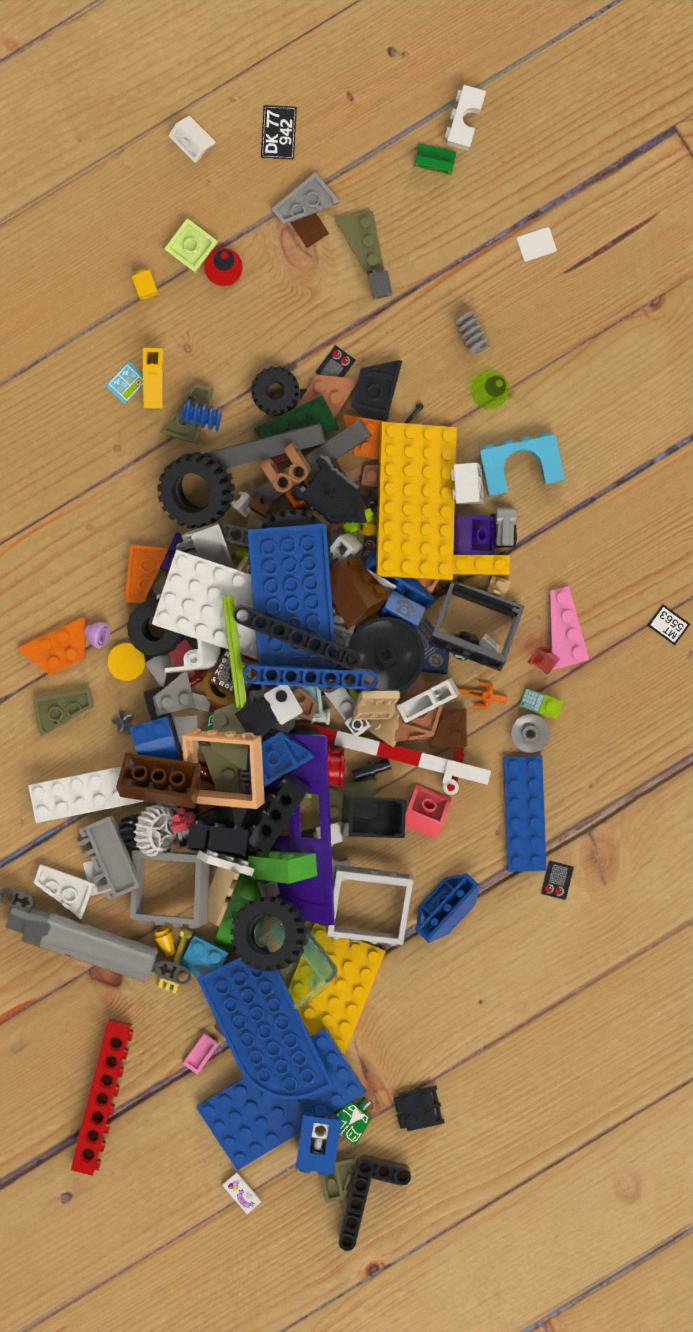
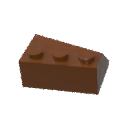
[330,554,391,630]

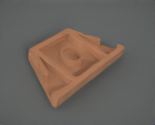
[296,375,357,435]
[394,676,443,743]

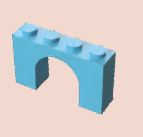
[479,432,565,497]

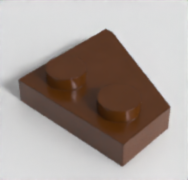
[430,708,467,748]

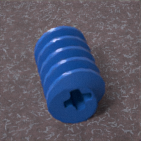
[180,399,222,432]

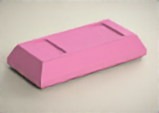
[182,1032,220,1075]

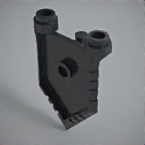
[292,453,367,524]

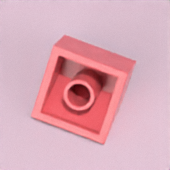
[405,784,452,839]

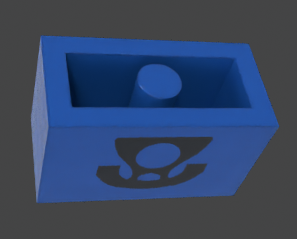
[378,590,426,629]

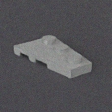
[271,172,340,225]

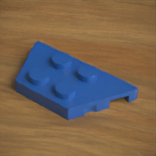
[248,732,316,794]

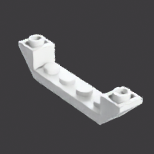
[324,680,371,737]

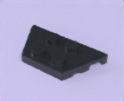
[351,360,402,422]

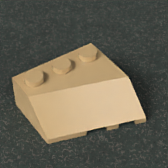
[207,866,240,926]

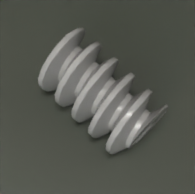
[455,310,491,354]

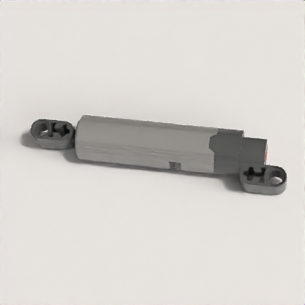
[0,887,191,985]

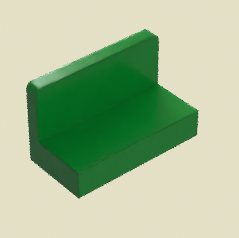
[414,144,456,175]

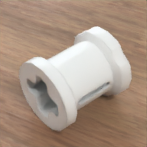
[310,708,331,725]

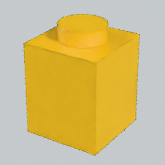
[132,269,159,301]

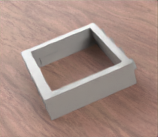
[130,849,209,928]
[326,865,413,946]

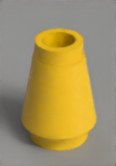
[154,926,176,956]

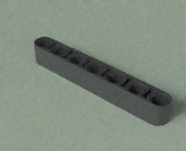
[252,419,372,505]
[202,423,326,468]

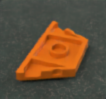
[343,414,385,460]
[18,617,86,675]

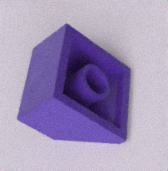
[453,515,496,555]

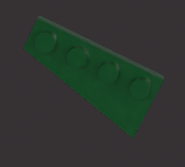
[254,395,340,439]

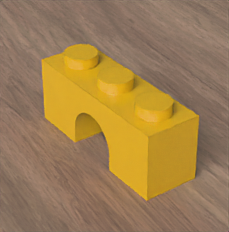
[452,555,510,575]

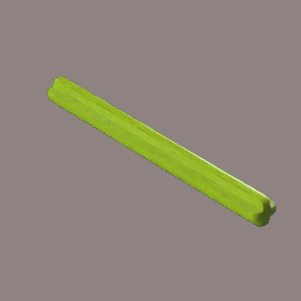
[222,595,247,709]

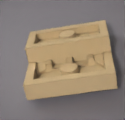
[353,691,400,720]

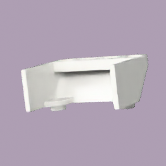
[156,594,221,673]

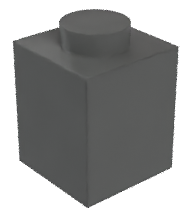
[369,268,392,300]

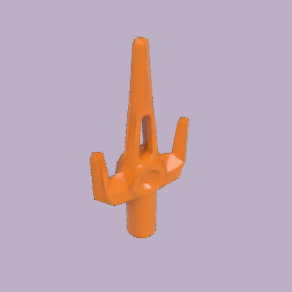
[457,681,507,709]

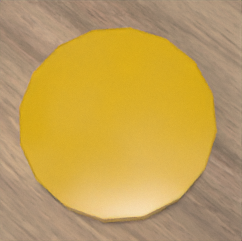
[108,643,146,681]

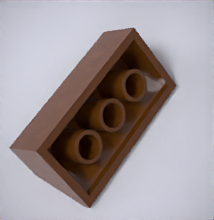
[116,752,201,808]

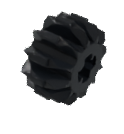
[119,814,139,847]

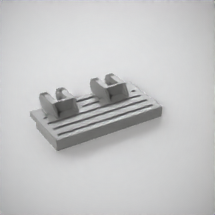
[176,521,235,569]
[77,815,142,900]

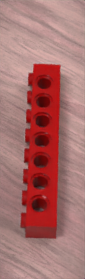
[71,1018,134,1176]

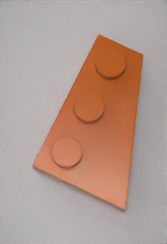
[125,545,168,603]

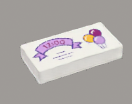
[222,1172,262,1214]

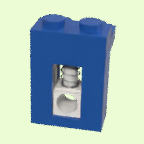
[295,1111,342,1176]

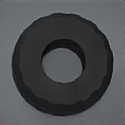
[127,599,185,657]

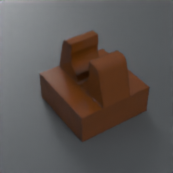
[248,494,272,519]

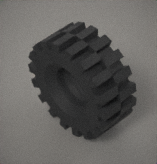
[251,366,300,416]

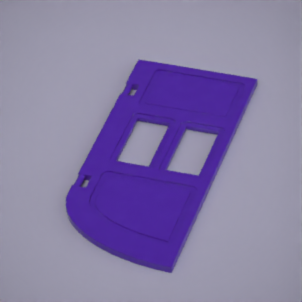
[255,733,335,926]

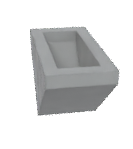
[145,654,170,687]

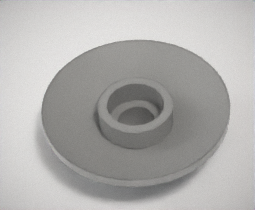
[511,714,550,753]

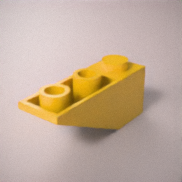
[143,348,165,409]

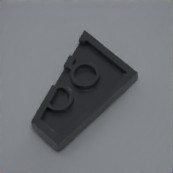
[177,805,235,847]

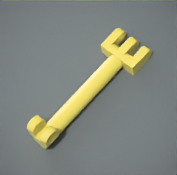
[158,928,193,994]

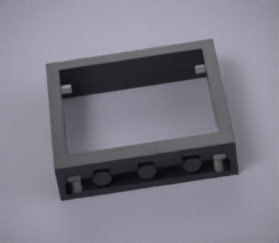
[428,579,524,672]

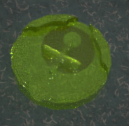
[471,371,509,409]

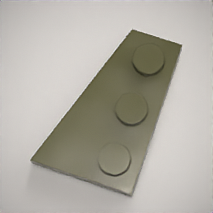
[33,688,94,736]

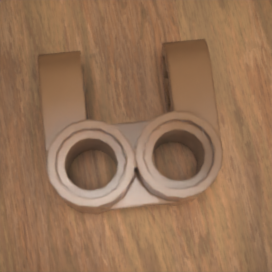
[261,442,311,492]

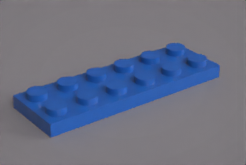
[504,755,546,872]

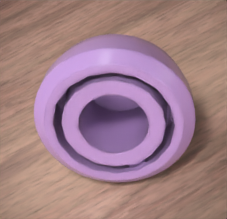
[84,622,110,648]

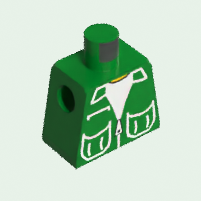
[328,1096,373,1145]

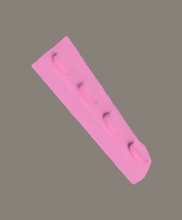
[550,586,589,670]

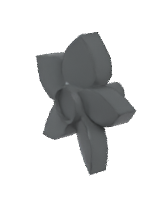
[111,710,134,733]

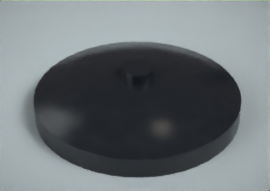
[347,617,425,692]

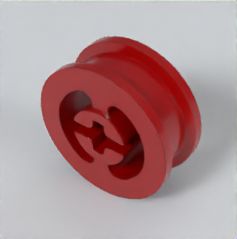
[327,746,345,789]

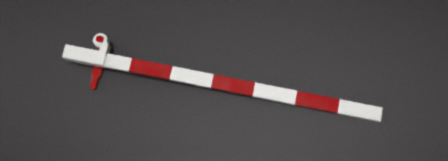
[192,693,491,795]

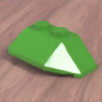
[214,873,265,949]

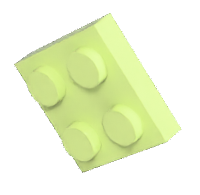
[164,218,218,273]

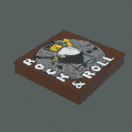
[208,649,257,696]

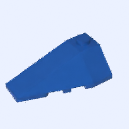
[362,546,436,611]

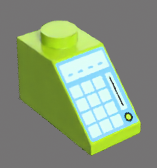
[519,688,564,719]

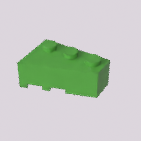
[248,850,317,884]

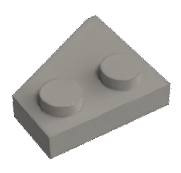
[153,671,195,716]

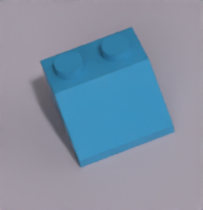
[180,933,230,977]

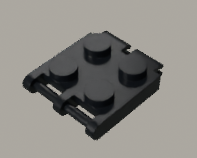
[394,1085,445,1131]

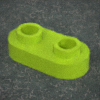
[342,508,374,534]

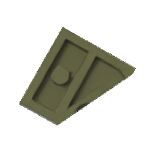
[320,1157,355,1203]

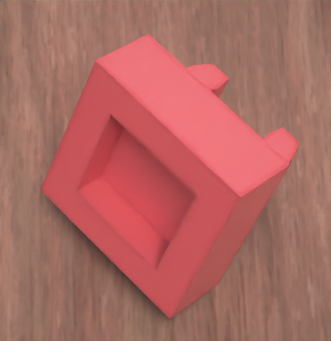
[170,807,196,832]

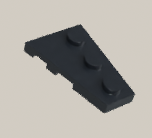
[235,690,287,739]

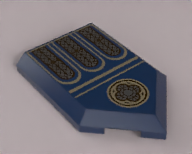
[415,618,450,675]

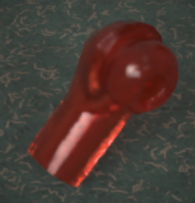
[189,669,208,687]

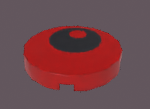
[204,248,243,287]

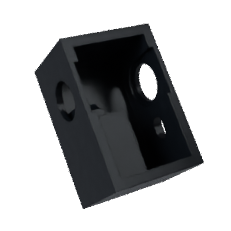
[341,796,406,838]

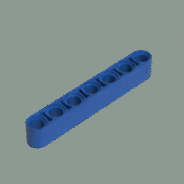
[242,663,378,689]

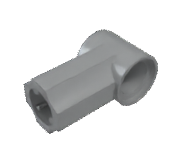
[496,507,517,546]

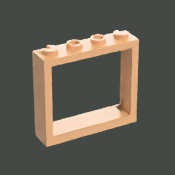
[182,728,265,809]

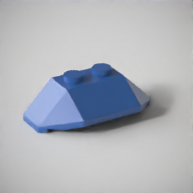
[415,873,481,943]

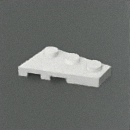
[197,850,255,876]
[34,864,95,920]

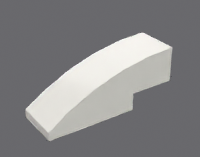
[397,677,460,723]

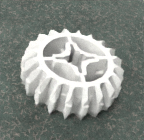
[134,805,178,857]

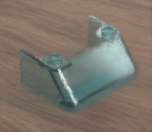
[256,921,338,1009]

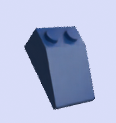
[129,716,182,761]

